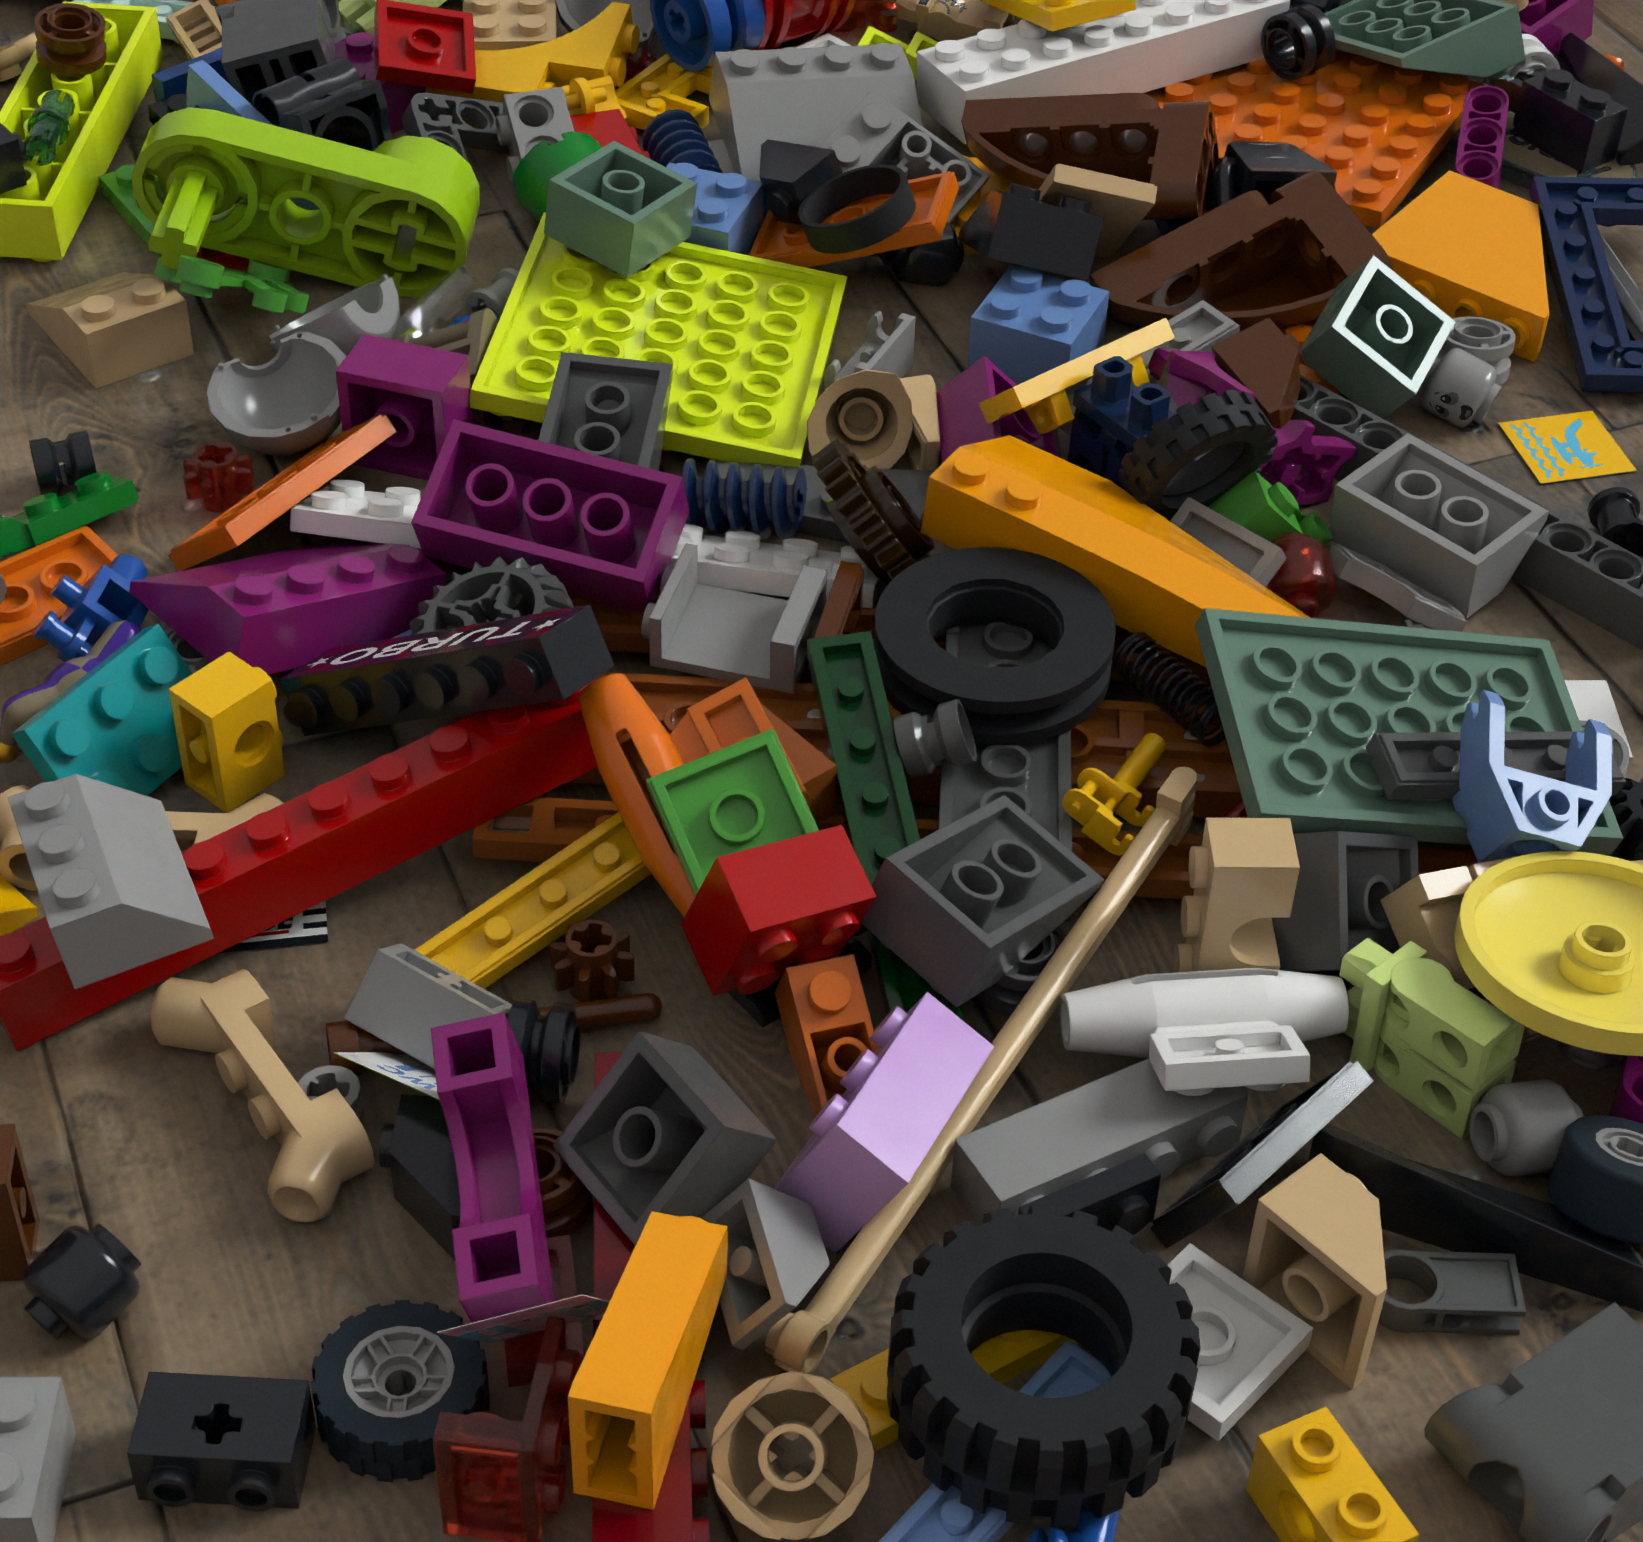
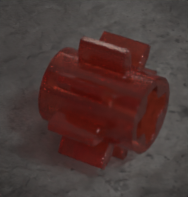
[183,441,254,513]

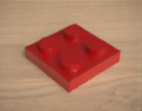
[374,0,476,94]

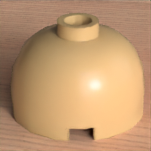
[711,1371,876,1540]

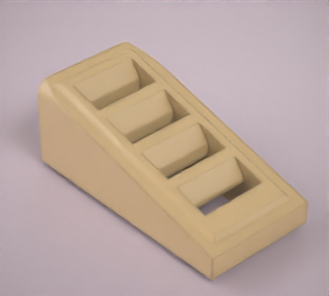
[165,0,222,60]
[899,374,940,471]

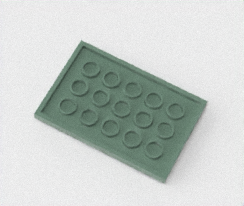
[1195,608,1623,855]

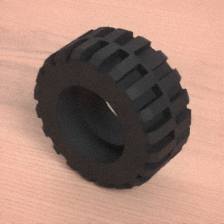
[887,1205,1200,1526]

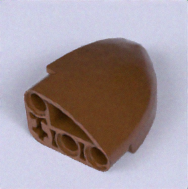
[961,93,1219,220]
[1090,170,1394,332]

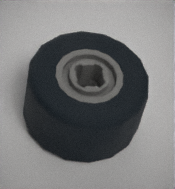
[1548,1115,1643,1244]

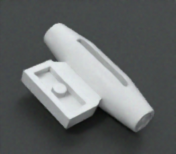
[1060,968,1349,1096]

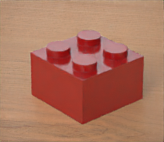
[681,825,877,996]

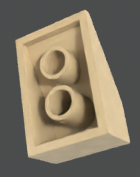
[26,272,194,389]

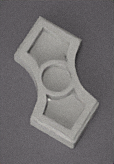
[1324,544,1467,632]

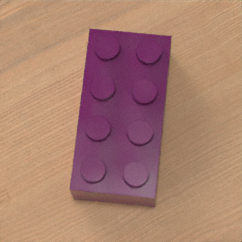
[411,419,689,614]

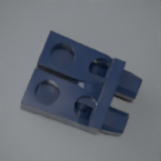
[1067,356,1175,491]

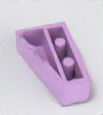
[774,992,995,1254]

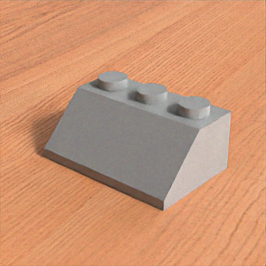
[1329,433,1549,619]
[8,774,214,989]

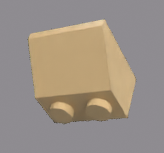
[1242,1153,1387,1390]

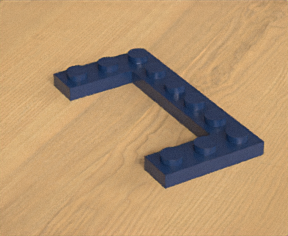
[1529,176,1643,392]

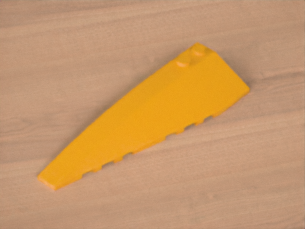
[920,435,1310,668]

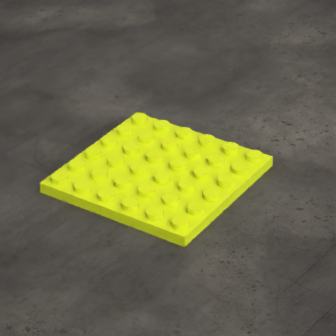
[470,212,848,467]

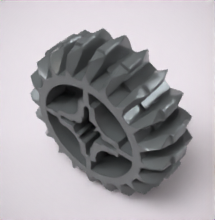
[409,556,574,635]

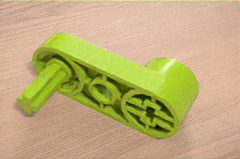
[131,107,480,298]

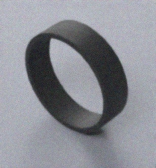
[798,164,916,254]

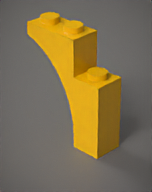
[427,2,640,120]

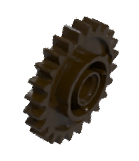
[812,439,935,584]

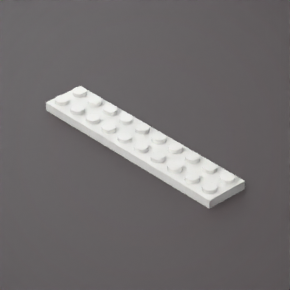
[290,480,886,608]

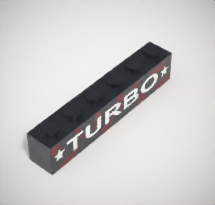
[280,605,615,736]

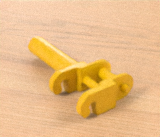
[1062,733,1166,856]

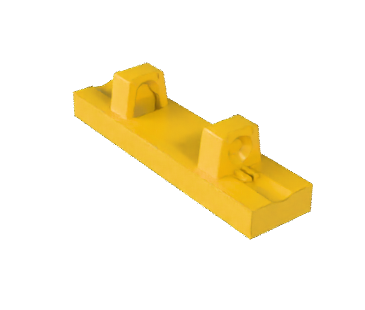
[979,318,1175,434]

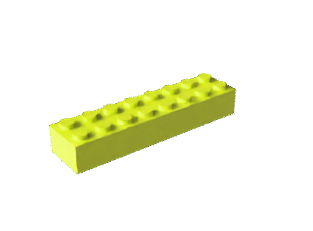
[0,1,163,262]

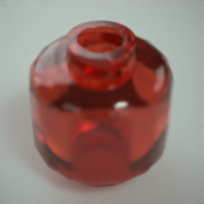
[1266,533,1337,618]

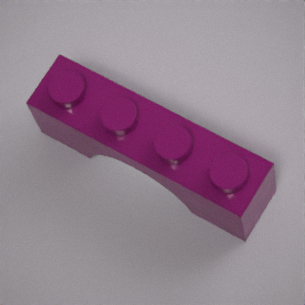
[431,1012,555,1323]

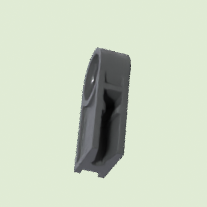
[1378,1249,1526,1335]

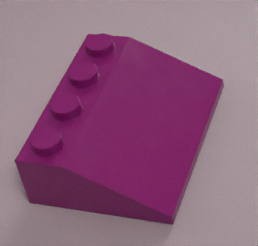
[129,541,446,675]

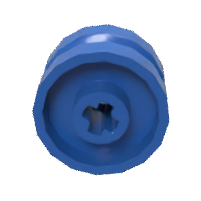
[650,0,765,72]

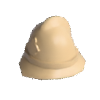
[807,369,913,469]

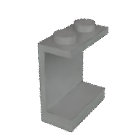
[641,543,827,694]

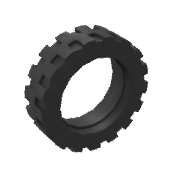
[1118,390,1278,521]

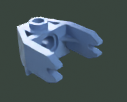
[1452,690,1612,863]

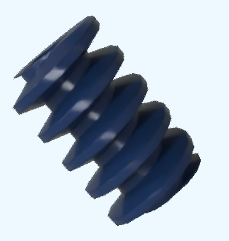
[642,110,723,173]
[681,458,807,540]

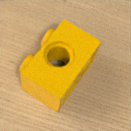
[168,652,286,813]
[1246,1406,1419,1542]

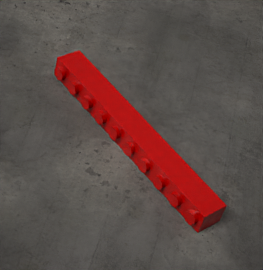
[0,679,597,1051]

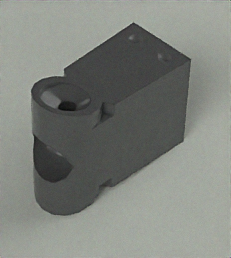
[215,0,340,103]
[1424,1302,1643,1542]

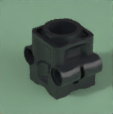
[250,57,394,151]

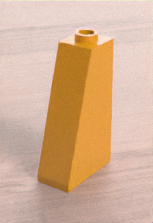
[568,1211,728,1510]

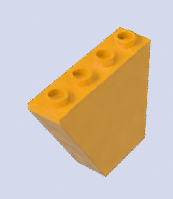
[1372,170,1549,362]

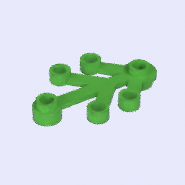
[154,255,309,313]

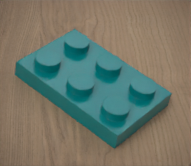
[11,623,192,796]

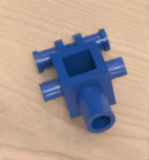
[32,554,149,662]

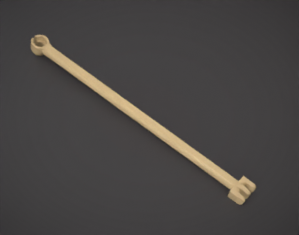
[764,767,1198,1375]

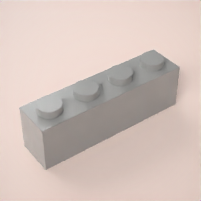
[951,1058,1248,1225]

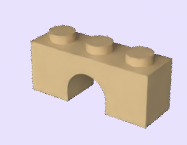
[1173,818,1300,973]

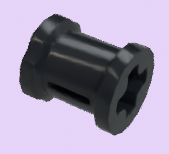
[1587,487,1643,555]

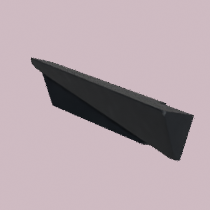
[1554,33,1643,166]
[1308,1124,1643,1312]

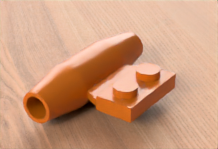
[578,673,810,917]

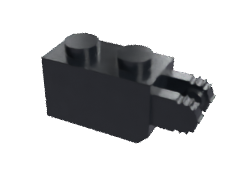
[1492,68,1628,173]

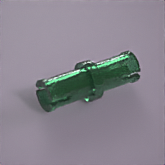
[23,89,75,166]

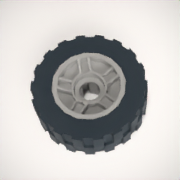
[310,1300,490,1482]

